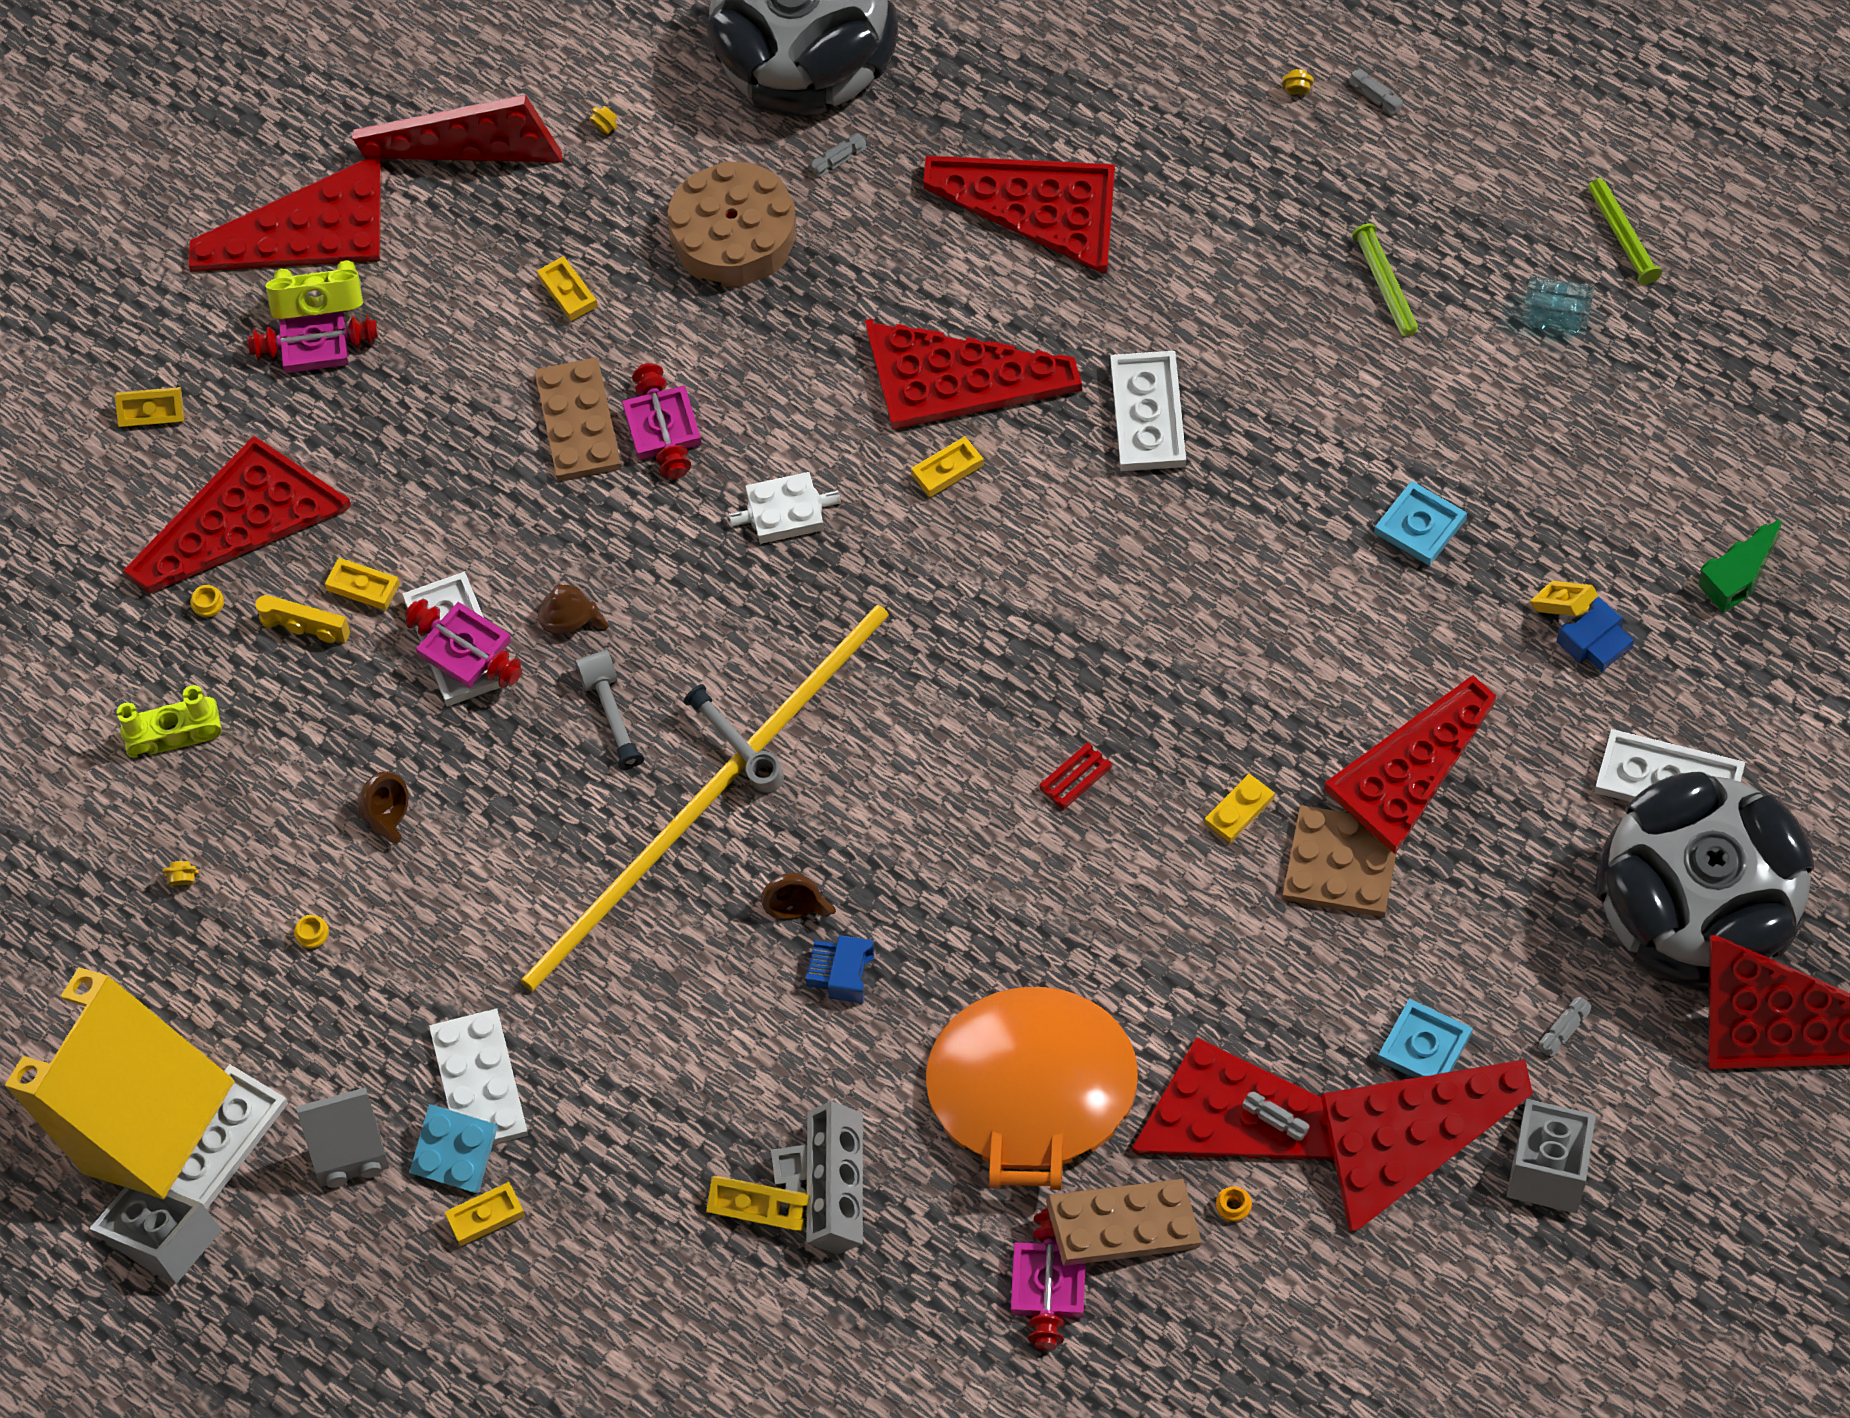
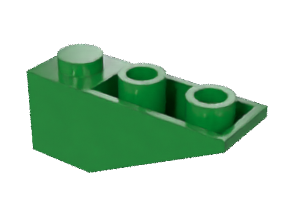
[1698,519,1782,613]

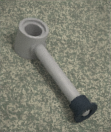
[575,649,644,770]
[683,684,784,793]

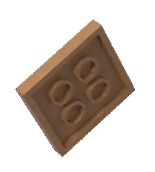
[1282,805,1397,917]

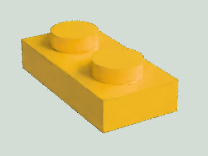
[537,256,598,322]
[115,387,184,427]
[911,436,984,497]
[325,558,400,611]
[1530,581,1599,616]
[1204,773,1275,843]
[444,1182,525,1247]

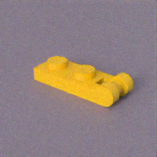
[255,595,350,643]
[706,1176,809,1230]

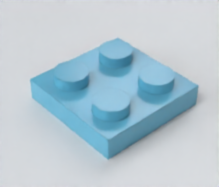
[1374,481,1467,566]
[1378,999,1473,1078]
[409,1104,499,1193]

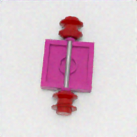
[248,311,379,373]
[622,363,702,479]
[405,599,522,689]
[1011,1208,1086,1350]

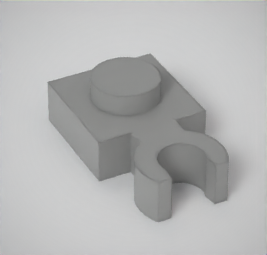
[771,1145,807,1210]

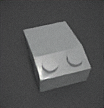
[296,1087,389,1188]
[1507,1099,1596,1214]
[89,1187,222,1284]

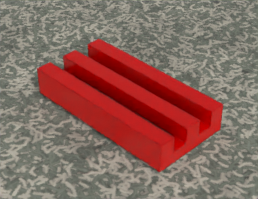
[1040,742,1112,810]

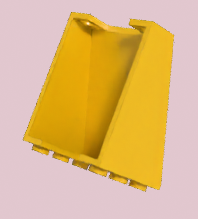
[4,967,235,1199]

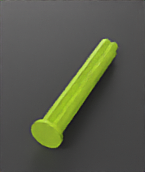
[1588,178,1662,286]
[1352,223,1418,337]

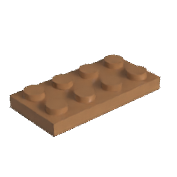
[534,357,621,482]
[1046,1179,1202,1266]

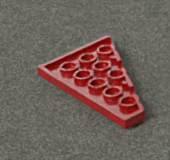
[189,155,382,272]
[923,156,1115,273]
[865,319,1082,430]
[123,435,351,594]
[1708,935,1850,1069]
[1132,1037,1334,1161]
[1320,1059,1533,1232]

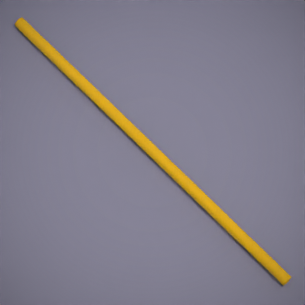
[520,605,889,992]

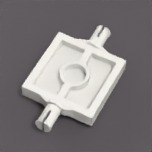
[729,472,841,544]

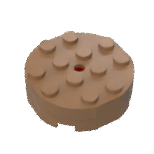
[668,161,797,287]

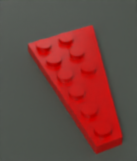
[352,94,563,163]
[1324,675,1497,854]

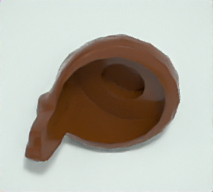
[538,585,609,634]
[357,771,409,845]
[761,872,836,920]

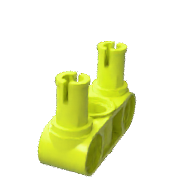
[265,261,363,319]
[117,685,222,758]

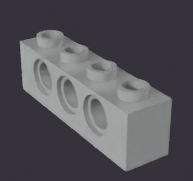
[806,1101,863,1254]

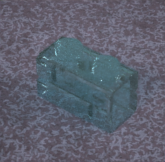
[1522,276,1595,334]

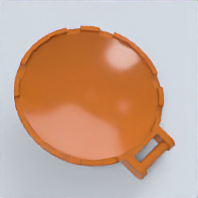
[926,987,1138,1190]

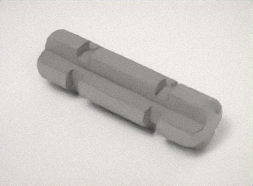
[1348,69,1403,115]
[810,133,866,177]
[1538,997,1591,1057]
[1242,1092,1309,1141]

